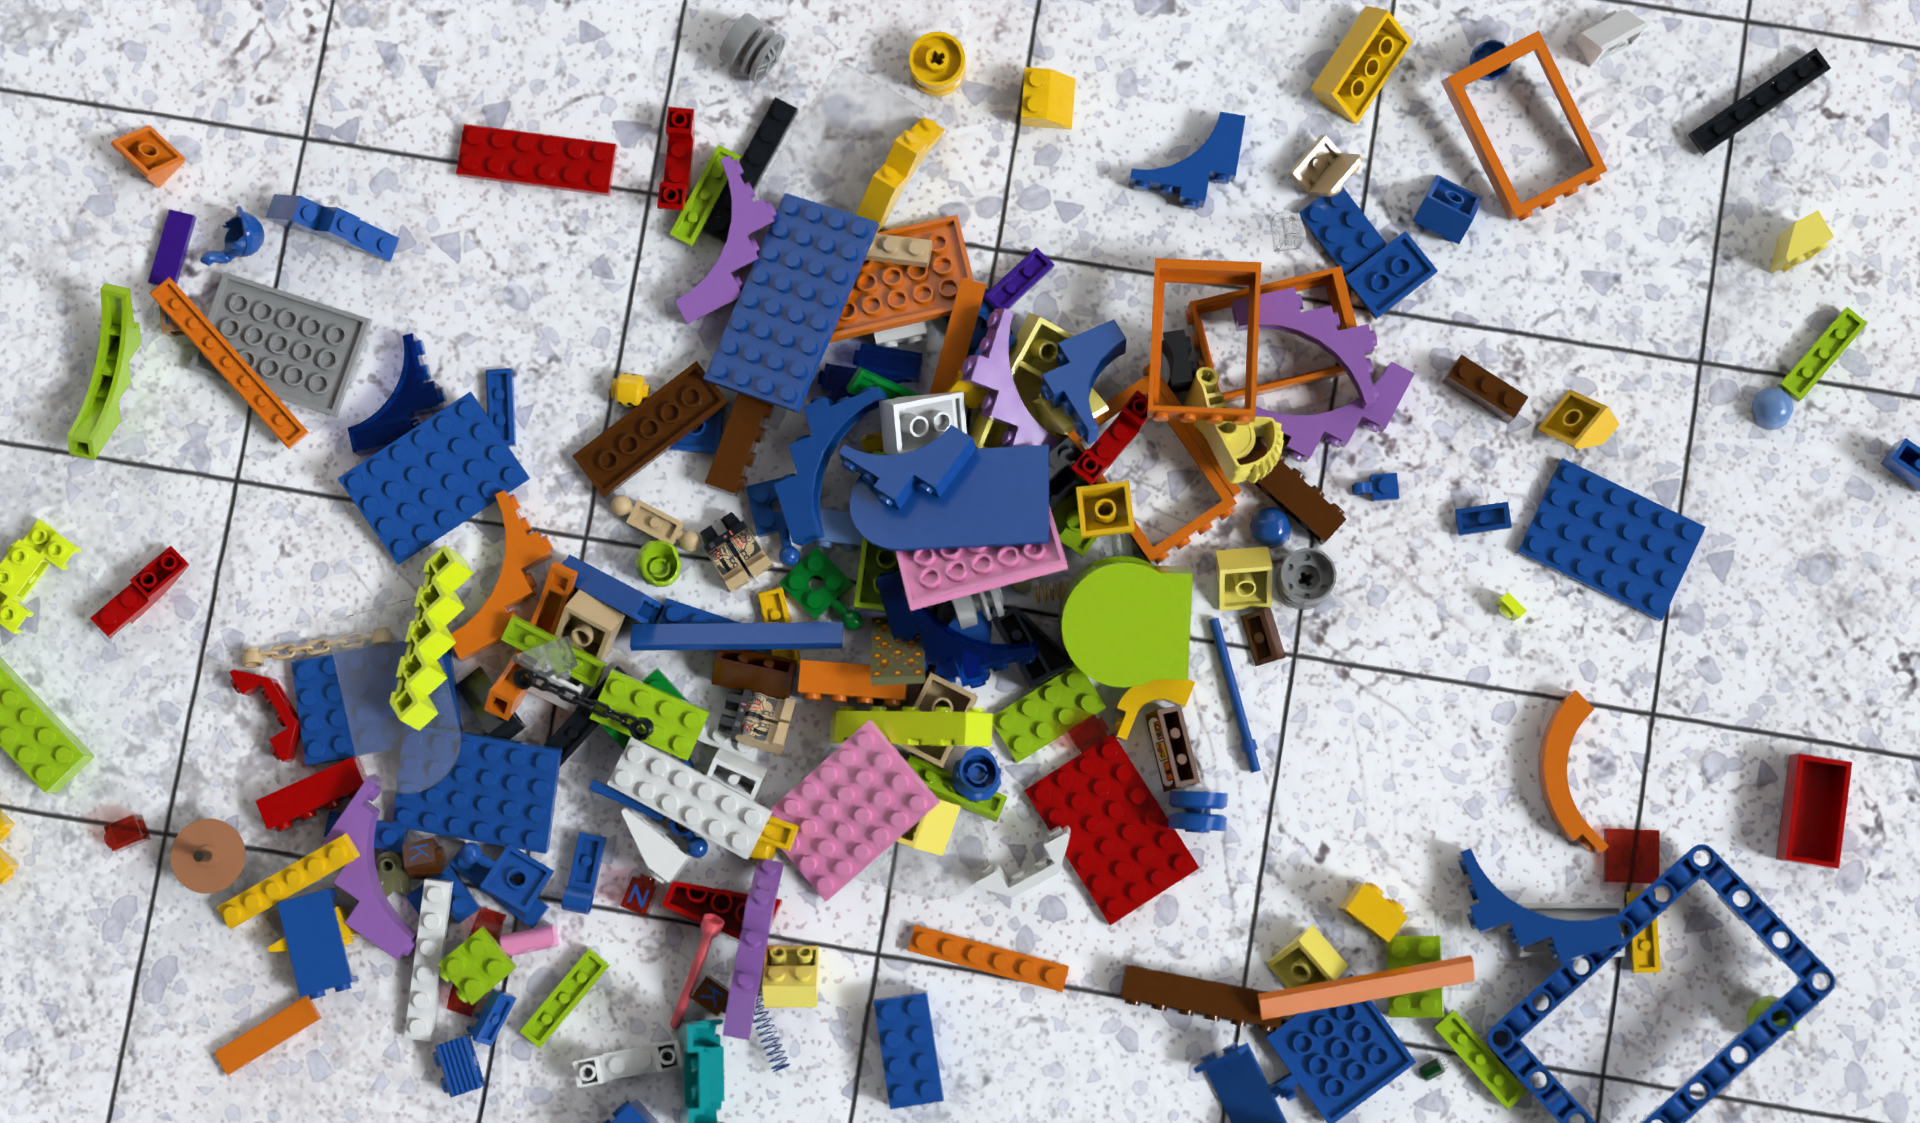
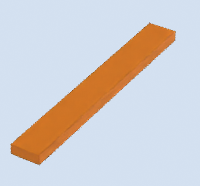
[149,277,309,450]
[1258,955,1475,1020]

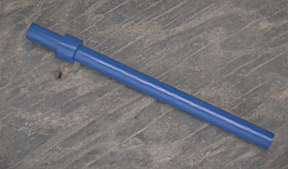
[1208,618,1261,773]

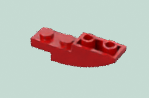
[90,546,189,639]

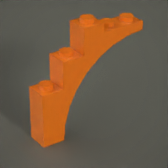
[451,490,554,661]

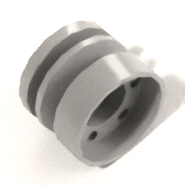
[719,13,786,83]
[1276,547,1337,610]
[951,587,1004,630]

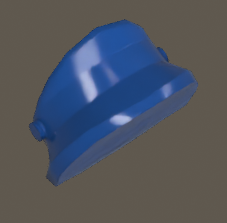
[951,747,1001,802]

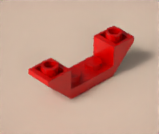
[657,107,695,211]
[1071,390,1149,485]
[229,669,301,763]

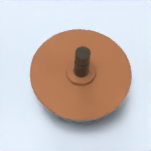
[170,819,246,894]

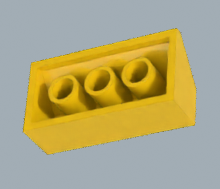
[1310,6,1413,124]

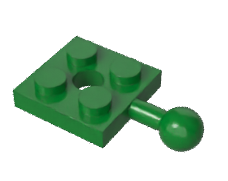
[779,547,863,631]

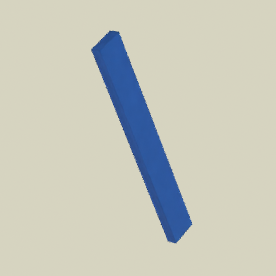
[630,622,843,651]

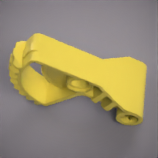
[1183,367,1284,484]

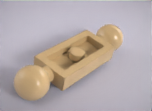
[611,495,701,552]

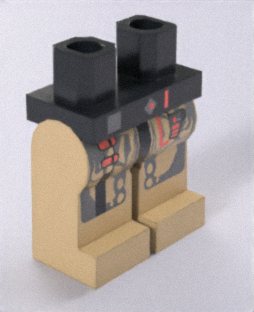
[700,512,774,593]
[718,689,796,756]

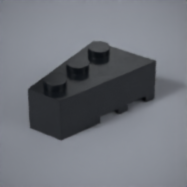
[992,606,1075,690]

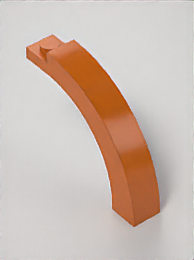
[484,561,578,721]
[1538,690,1609,853]

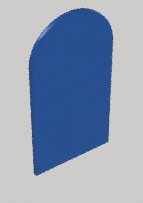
[849,445,1050,551]

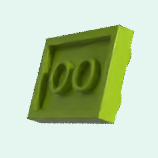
[1386,936,1444,1018]

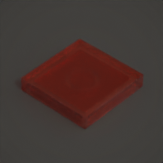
[1604,828,1660,884]

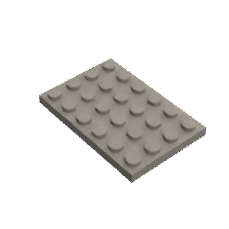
[188,272,372,418]

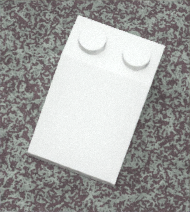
[879,391,967,455]
[621,808,694,884]

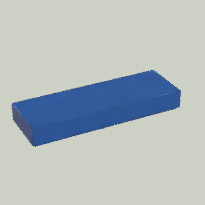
[486,368,516,447]
[590,780,667,821]

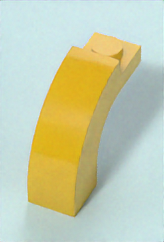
[1113,679,1195,741]

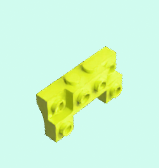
[0,519,82,634]

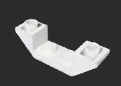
[974,826,1071,898]
[573,1040,683,1088]

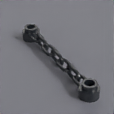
[513,666,654,741]

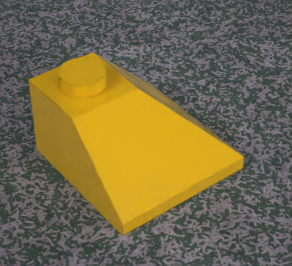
[1537,390,1620,449]

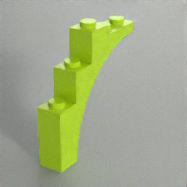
[67,283,142,460]

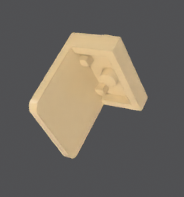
[1288,135,1363,197]

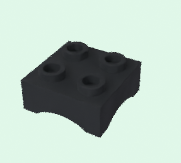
[1161,329,1196,393]

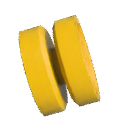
[909,31,966,97]

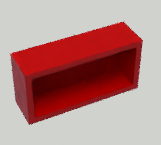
[1775,753,1852,869]

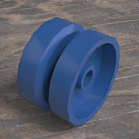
[1168,791,1228,833]

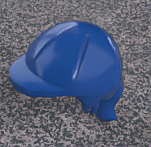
[200,206,264,266]

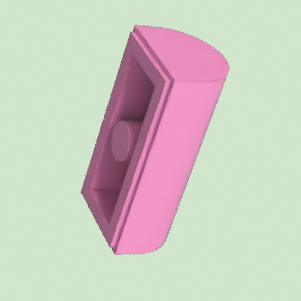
[500,924,559,956]

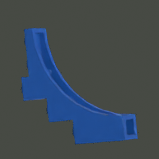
[774,387,888,546]
[1458,848,1624,964]

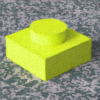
[1496,592,1527,620]

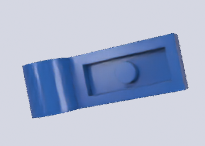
[561,832,607,915]

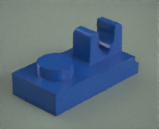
[1455,502,1512,536]
[467,989,516,1046]

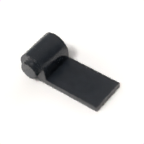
[456,666,526,739]

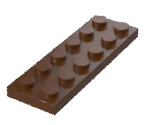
[573,361,729,498]

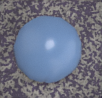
[1751,388,1793,430]

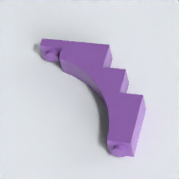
[323,774,418,960]

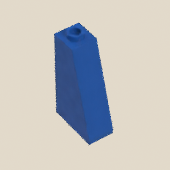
[562,554,664,624]

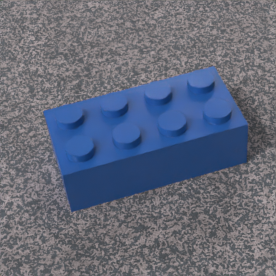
[873,991,944,1110]

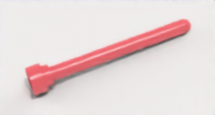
[670,914,725,1029]

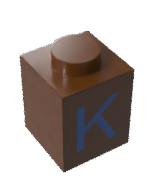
[402,838,446,879]
[691,975,730,1017]

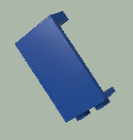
[277,888,359,1000]
[1193,1042,1287,1123]

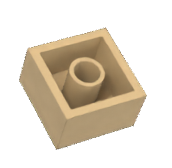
[554,589,625,661]

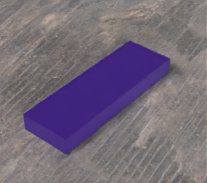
[148,209,197,286]
[983,247,1054,310]

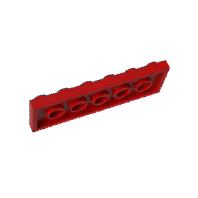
[456,124,617,196]

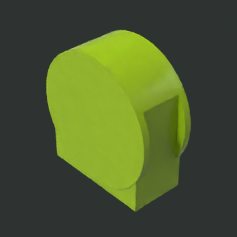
[1058,555,1193,687]

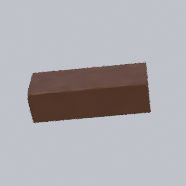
[1240,608,1286,666]

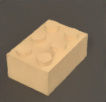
[897,672,978,768]

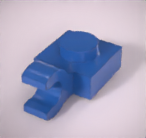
[1352,473,1399,502]
[1269,1073,1298,1102]

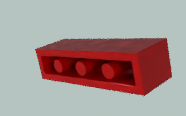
[255,757,367,833]

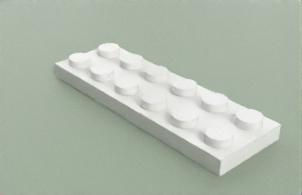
[607,737,773,859]

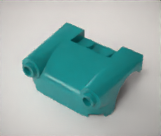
[677,1019,724,1123]

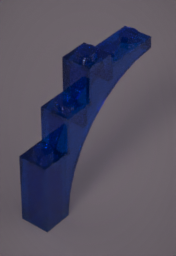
[875,568,1039,688]

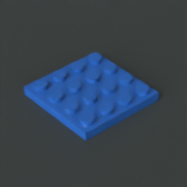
[1265,974,1417,1123]

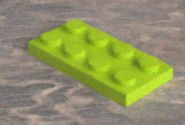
[992,665,1107,763]
[590,669,710,761]

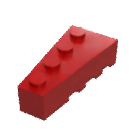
[661,881,782,942]

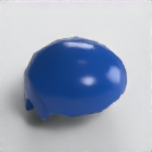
[1469,40,1512,81]
[1250,507,1292,549]

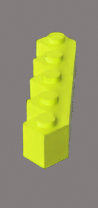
[389,545,474,731]
[830,706,993,747]

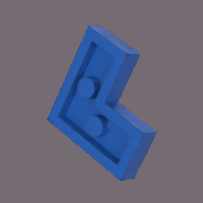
[406,865,481,924]

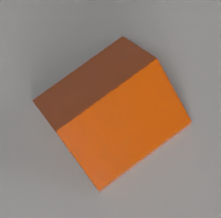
[110,125,186,188]

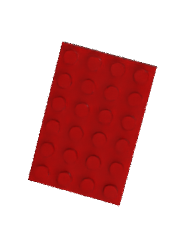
[1024,734,1200,925]

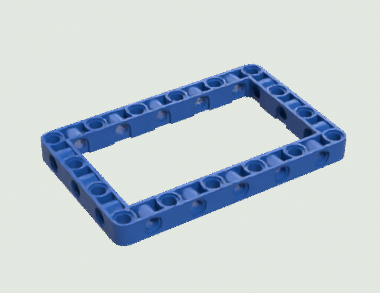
[1487,844,1836,1123]

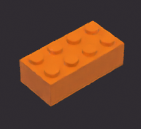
[798,660,908,707]

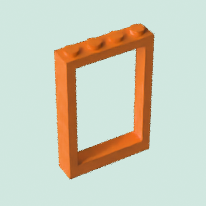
[1441,30,1608,221]
[1148,258,1261,425]
[1184,266,1357,403]
[1060,374,1237,565]

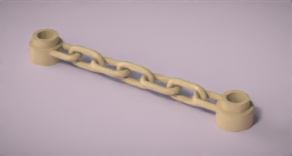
[242,628,394,668]

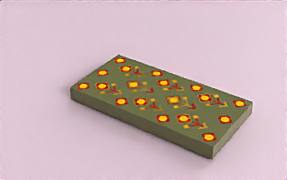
[870,616,925,686]

